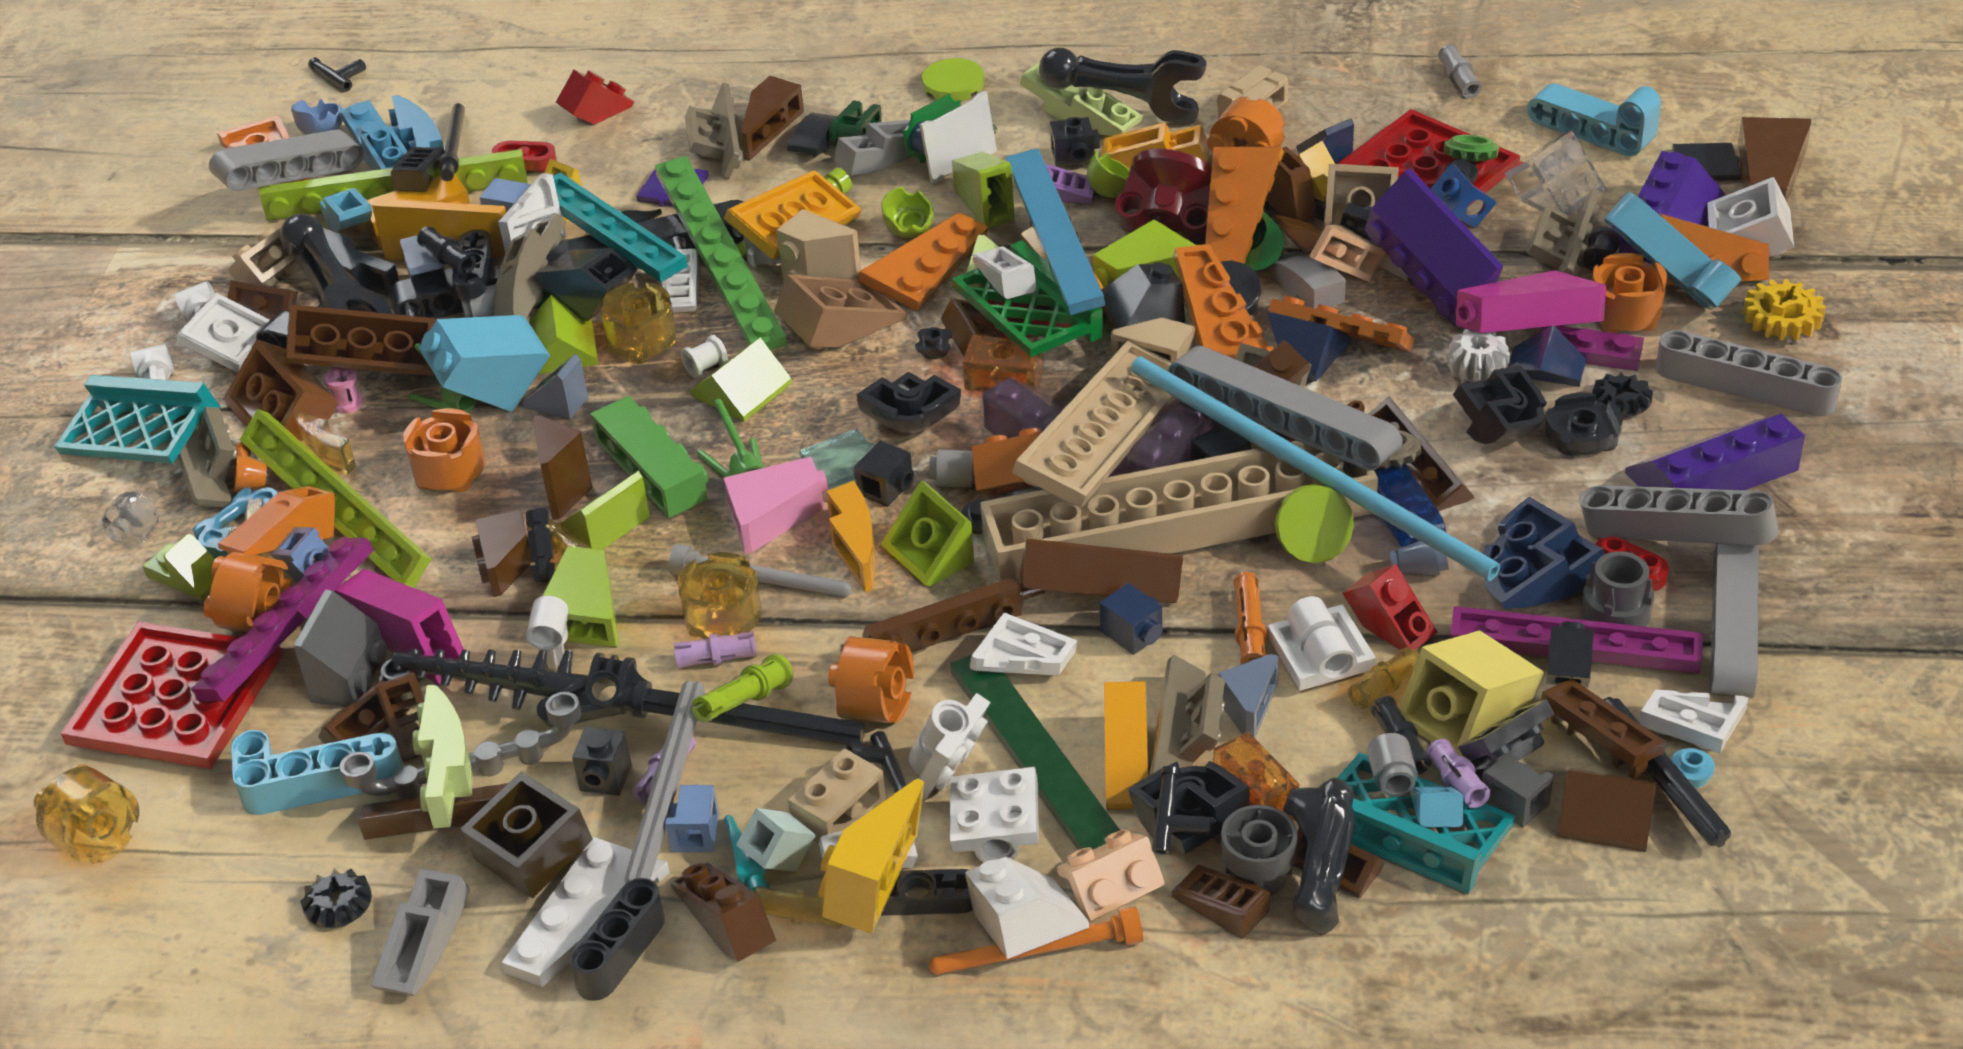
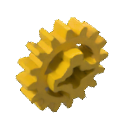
[1743,279,1826,341]

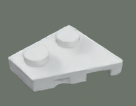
[498,173,566,253]
[970,613,1077,676]
[1639,689,1749,753]

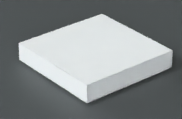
[177,293,270,373]

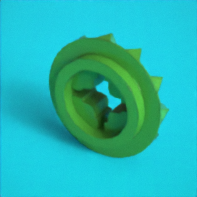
[1444,135,1499,162]

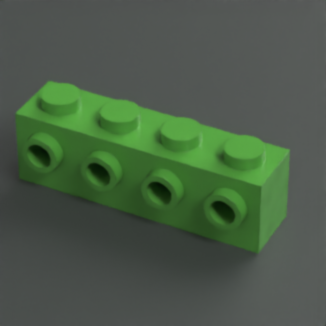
[590,396,709,518]

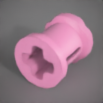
[324,367,364,414]

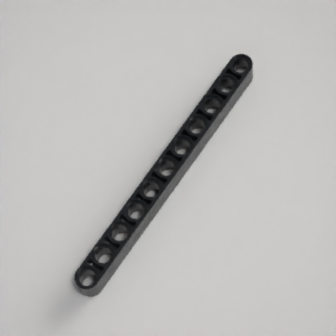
[389,199,744,319]

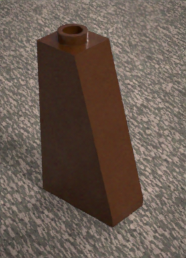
[1738,117,1812,202]

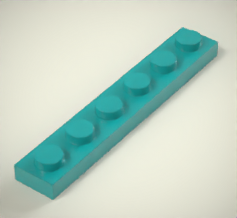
[553,172,688,283]

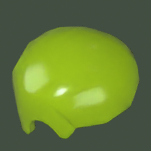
[1086,151,1130,198]
[881,187,934,238]

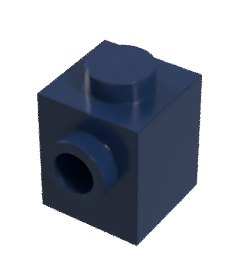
[1099,583,1163,655]

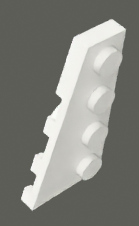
[501,837,670,987]

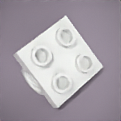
[1268,596,1376,691]
[909,693,991,801]
[950,767,1039,862]

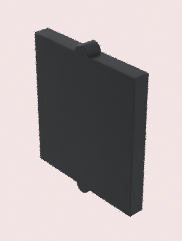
[1672,142,1741,181]

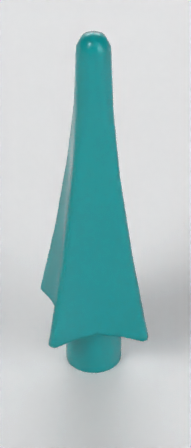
[724,815,770,898]

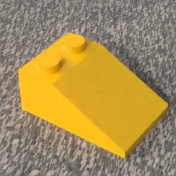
[818,779,925,934]

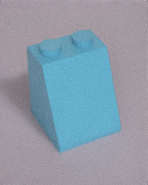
[419,315,550,412]

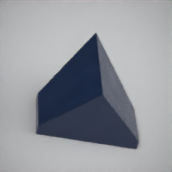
[1296,118,1354,164]
[1267,311,1351,382]
[1508,325,1586,387]

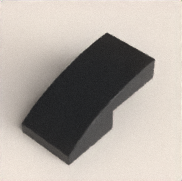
[787,112,836,155]

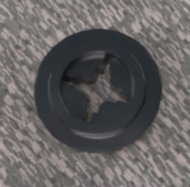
[1592,372,1653,417]
[300,868,372,928]

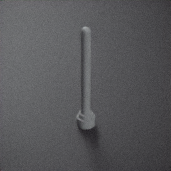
[669,544,852,597]

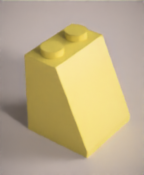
[1399,630,1544,757]

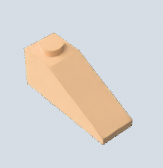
[1309,225,1385,282]

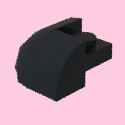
[1453,365,1547,444]
[856,372,961,434]
[1128,761,1250,855]

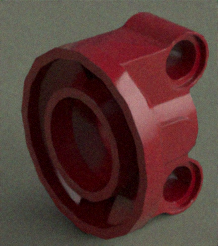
[1115,148,1212,245]

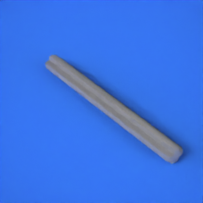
[624,681,705,883]

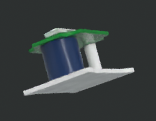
[903,91,997,185]

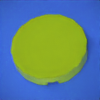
[921,58,985,102]
[1274,484,1354,563]

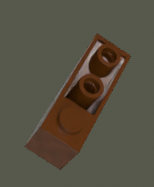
[670,862,777,962]

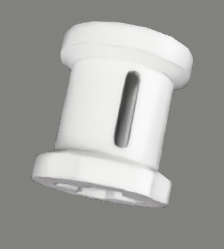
[681,335,728,378]

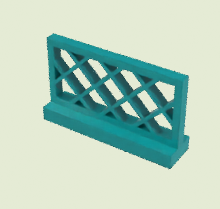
[54,375,220,464]
[1337,752,1516,894]

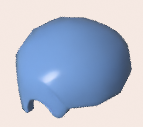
[291,99,343,135]

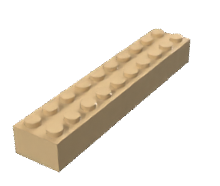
[980,441,1378,584]

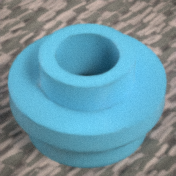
[1671,748,1715,788]

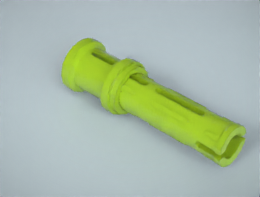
[692,653,794,723]

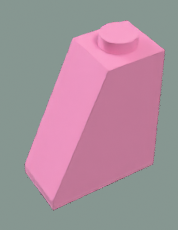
[723,457,828,554]

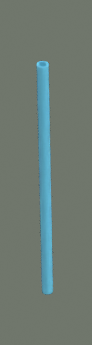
[1131,356,1500,581]

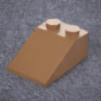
[774,274,907,350]

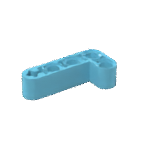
[1526,83,1661,157]
[1604,192,1741,310]
[231,730,403,815]

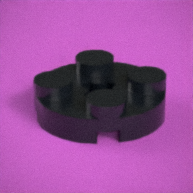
[1545,393,1623,456]

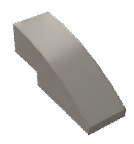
[834,120,910,176]
[1265,251,1346,309]
[371,868,470,996]

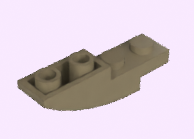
[494,213,566,323]

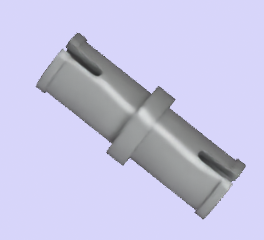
[1438,44,1482,98]

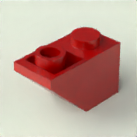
[556,69,635,125]
[1342,564,1438,654]

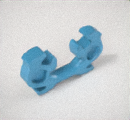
[193,487,278,558]

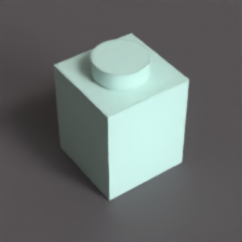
[736,808,816,872]

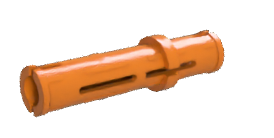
[1234,572,1267,664]

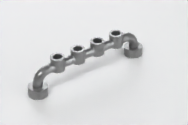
[340,692,581,799]

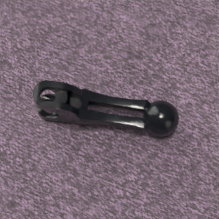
[1039,47,1207,124]
[280,214,393,314]

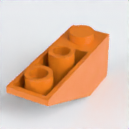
[218,486,335,556]

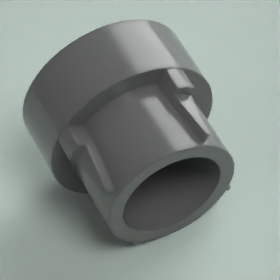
[1582,552,1654,627]
[1221,805,1297,896]

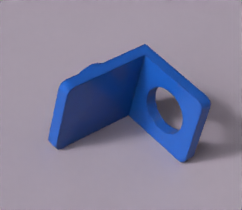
[1431,164,1497,228]

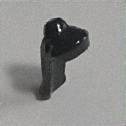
[1283,778,1354,935]

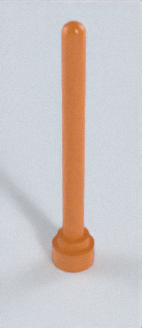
[929,906,1144,975]

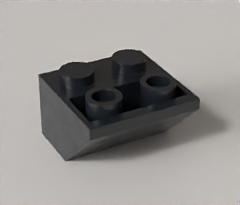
[534,247,638,321]

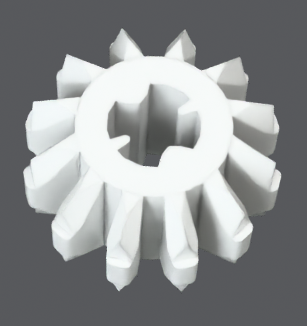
[1446,329,1510,383]

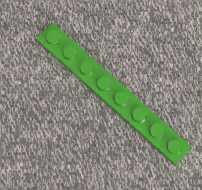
[655,156,787,351]

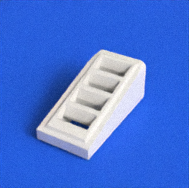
[972,246,1036,299]
[661,249,701,313]

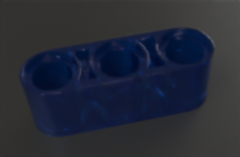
[1374,463,1446,547]

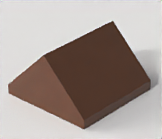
[532,415,593,521]
[1557,768,1656,852]

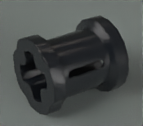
[1583,227,1620,271]

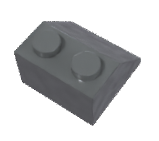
[293,590,387,707]

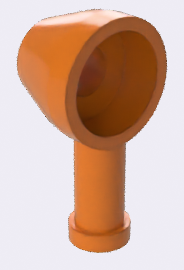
[233,442,267,492]

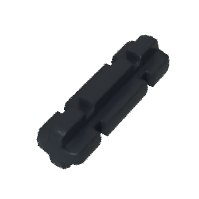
[526,507,555,583]

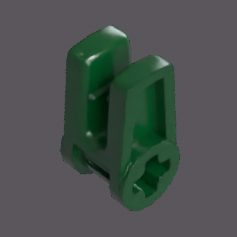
[829,100,882,145]

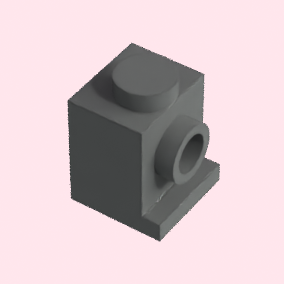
[1482,753,1553,828]

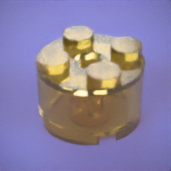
[601,282,677,364]
[677,552,762,639]
[33,764,140,864]

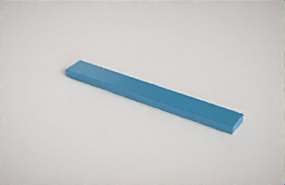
[1006,148,1105,315]

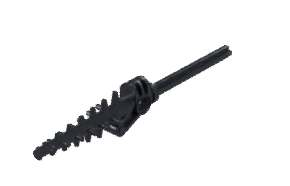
[392,649,865,745]

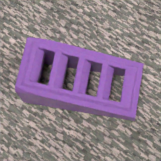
[1045,164,1095,204]

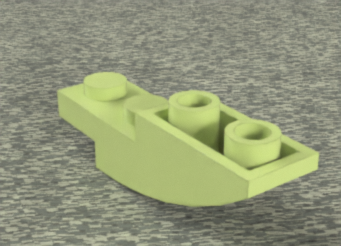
[1020,62,1143,136]
[413,685,473,829]

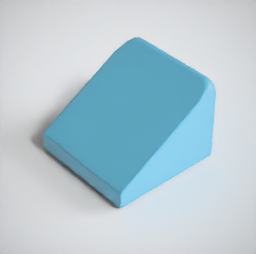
[1410,787,1463,827]

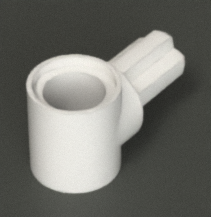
[175,281,215,322]
[130,343,174,380]
[526,596,569,670]

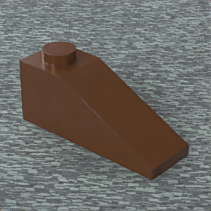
[741,76,804,161]

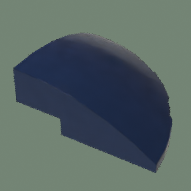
[1483,497,1605,609]

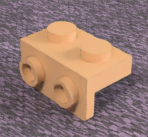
[1056,829,1166,921]

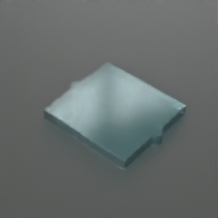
[799,428,874,490]

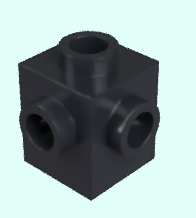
[1050,117,1100,167]

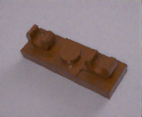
[1541,679,1665,779]

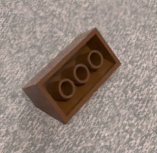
[285,304,435,376]

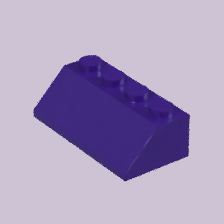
[1618,151,1725,265]
[1364,168,1503,326]
[1625,413,1805,490]

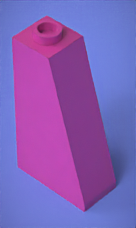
[1456,270,1606,333]
[334,569,464,686]

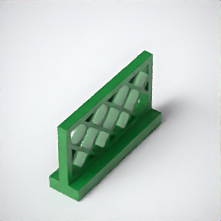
[952,240,1102,358]

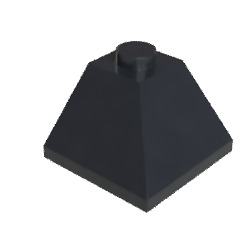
[1101,262,1185,329]

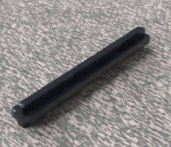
[1604,697,1731,848]

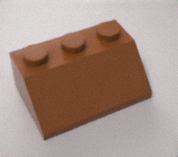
[223,339,338,442]

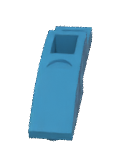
[388,95,444,151]
[340,100,408,170]

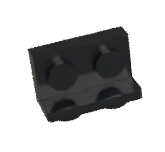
[1458,699,1555,782]

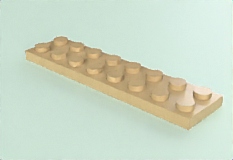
[1012,341,1175,508]

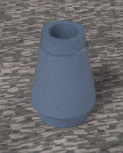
[1389,541,1449,575]

